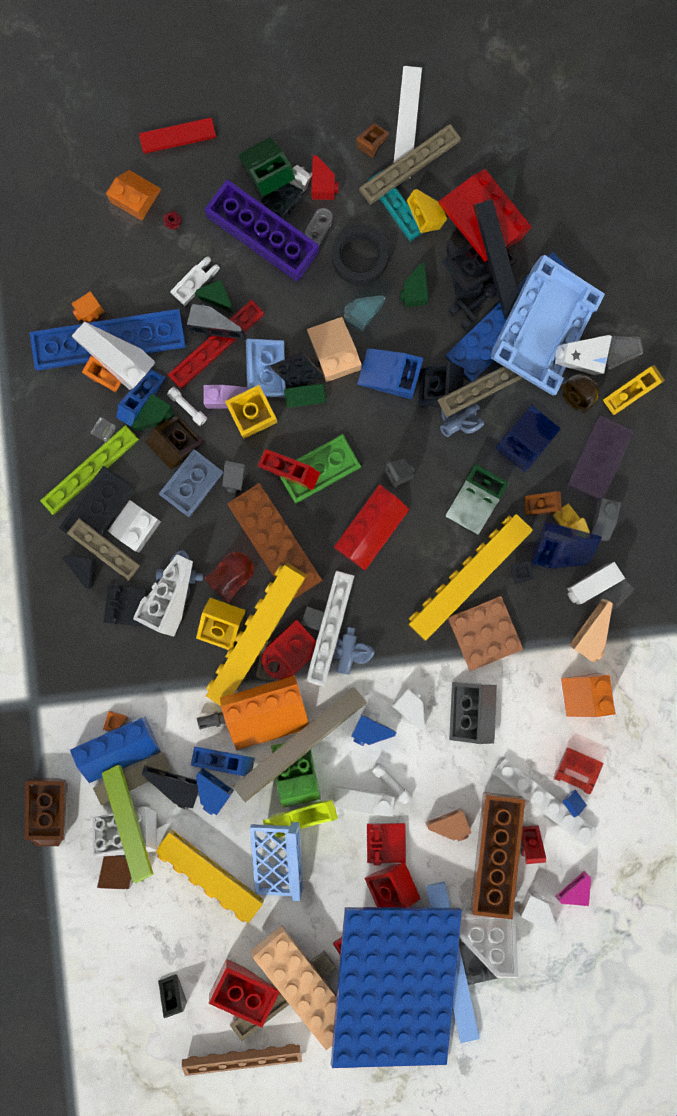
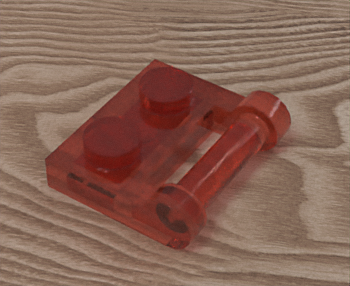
[553,747,604,795]

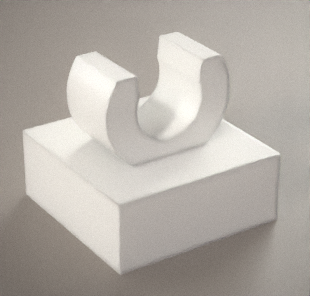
[289,165,312,193]

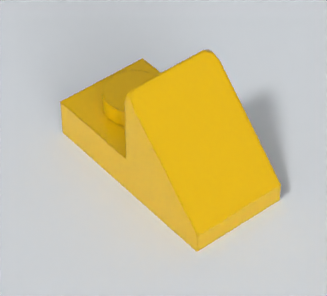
[552,503,590,545]

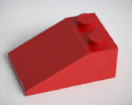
[208,959,280,1028]

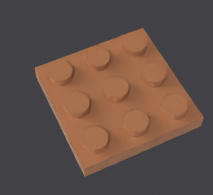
[448,596,523,671]

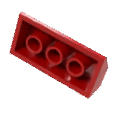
[334,485,410,571]

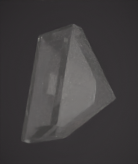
[607,337,643,370]

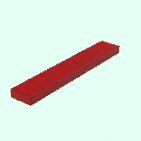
[168,299,265,389]

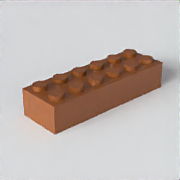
[227,483,322,601]
[470,792,525,920]

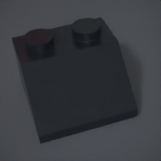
[418,361,464,407]

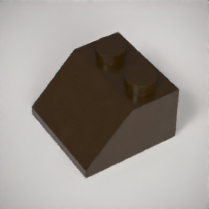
[145,415,204,469]

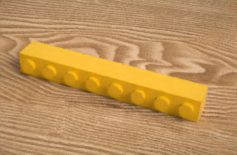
[408,514,533,641]
[206,563,307,706]

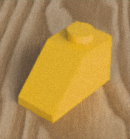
[407,189,447,233]

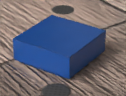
[562,789,587,817]

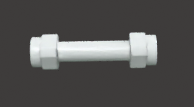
[167,387,207,426]
[372,763,412,804]

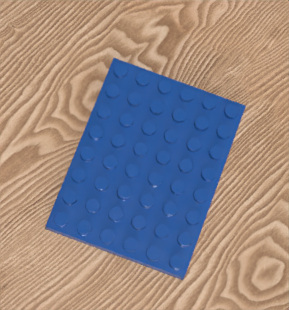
[330,907,462,1068]

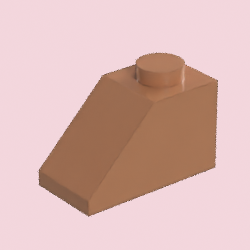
[425,808,472,841]

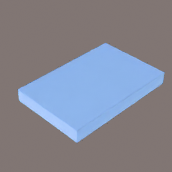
[246,339,286,398]

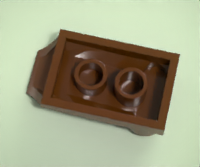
[25,778,68,846]

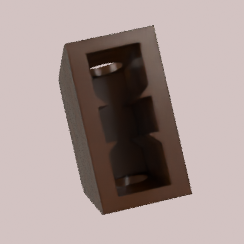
[97,855,145,889]

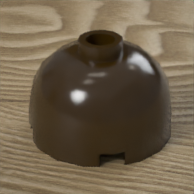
[560,374,599,413]

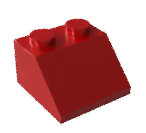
[364,862,421,907]

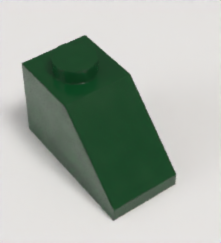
[400,262,428,307]
[132,394,174,431]

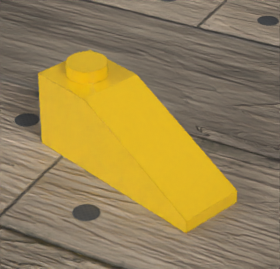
[603,365,665,415]

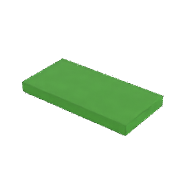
[280,434,361,504]

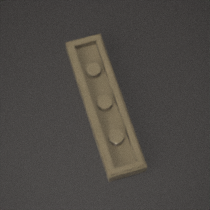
[67,518,141,581]
[93,752,172,805]

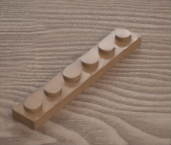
[182,1044,302,1076]

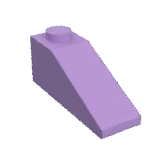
[204,385,247,409]

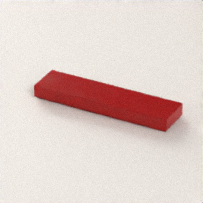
[139,117,216,154]

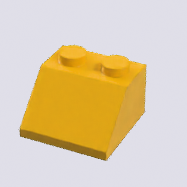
[225,385,277,439]
[196,598,246,650]

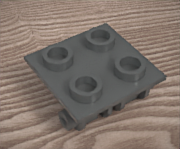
[459,944,498,985]

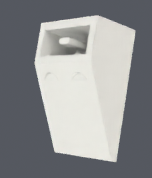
[93,807,157,857]

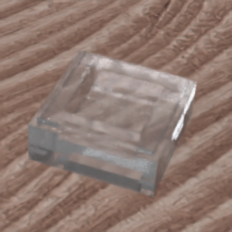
[90,417,116,443]

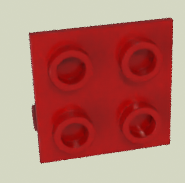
[367,823,406,866]

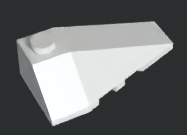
[72,322,155,390]
[133,555,193,637]

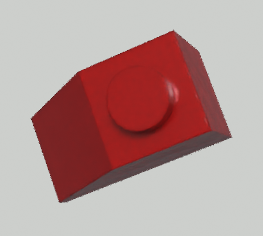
[311,155,338,200]

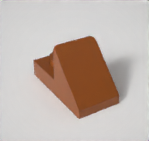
[356,123,389,158]
[524,491,562,515]

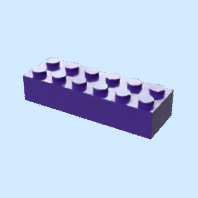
[204,180,320,282]

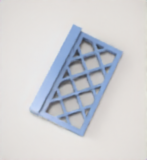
[250,822,304,901]

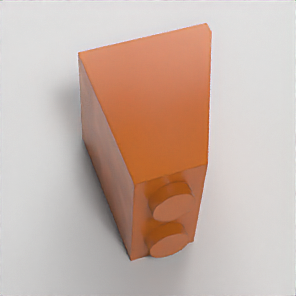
[561,673,616,717]

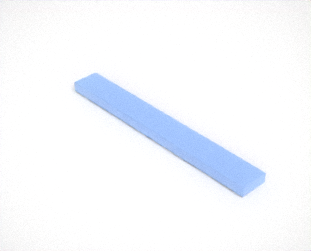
[426,881,480,1043]

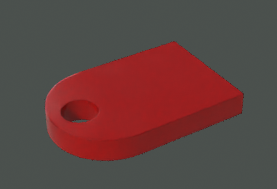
[261,620,317,680]

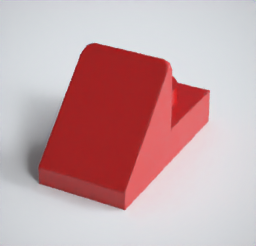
[521,825,546,864]

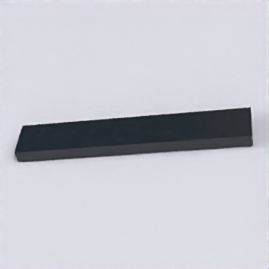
[473,199,519,319]

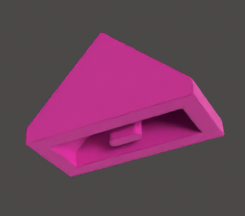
[555,871,591,906]

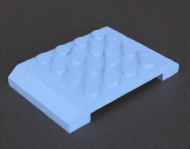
[491,255,605,395]

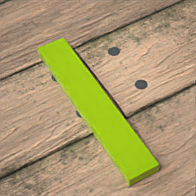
[40,425,139,515]
[102,765,154,883]

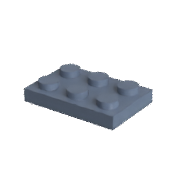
[159,449,224,518]

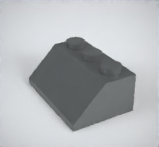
[449,682,497,744]

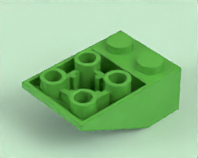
[271,742,321,808]

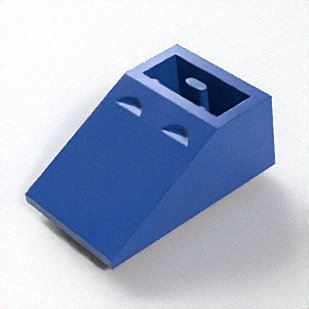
[357,348,423,400]

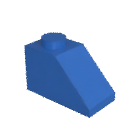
[351,714,397,746]

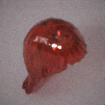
[204,551,254,603]

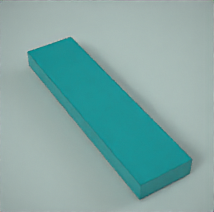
[368,170,423,242]

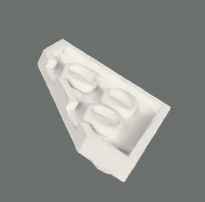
[459,914,518,978]

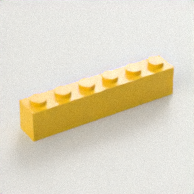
[155,829,264,923]

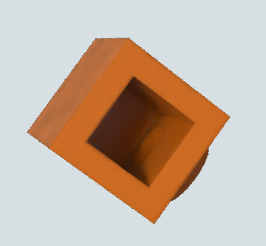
[72,291,104,323]

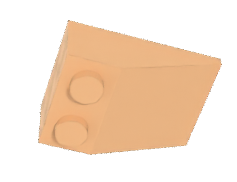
[307,317,362,382]
[569,599,613,663]

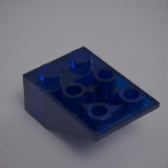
[496,405,561,472]
[532,521,602,569]

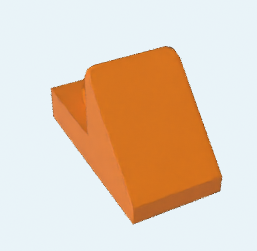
[82,356,121,392]

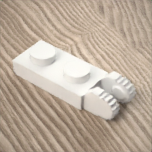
[170,256,220,306]

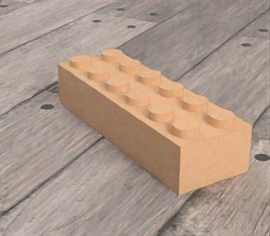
[251,925,337,1050]

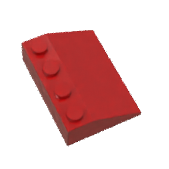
[438,169,532,262]

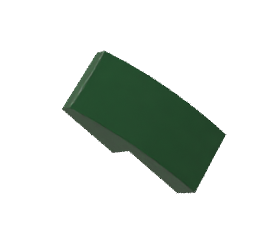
[284,383,327,408]

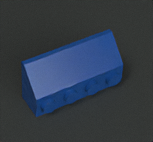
[70,716,161,783]

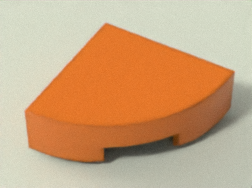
[103,711,128,731]

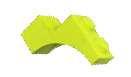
[262,800,338,838]

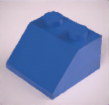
[196,768,234,815]

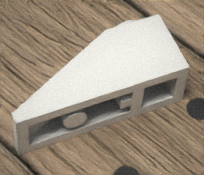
[334,786,395,817]

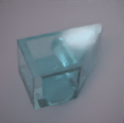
[344,295,385,332]

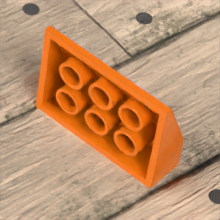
[220,675,309,751]

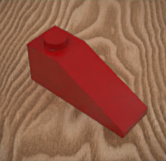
[258,449,321,490]

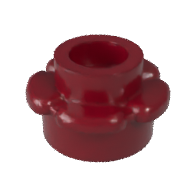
[163,211,182,230]

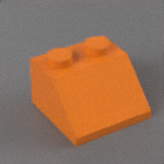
[106,170,161,221]

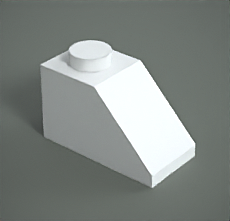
[392,688,425,733]
[518,891,558,934]

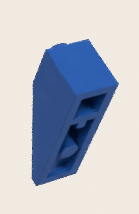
[116,369,166,427]
[190,746,255,776]

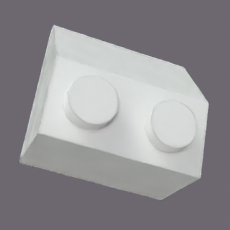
[108,500,161,553]

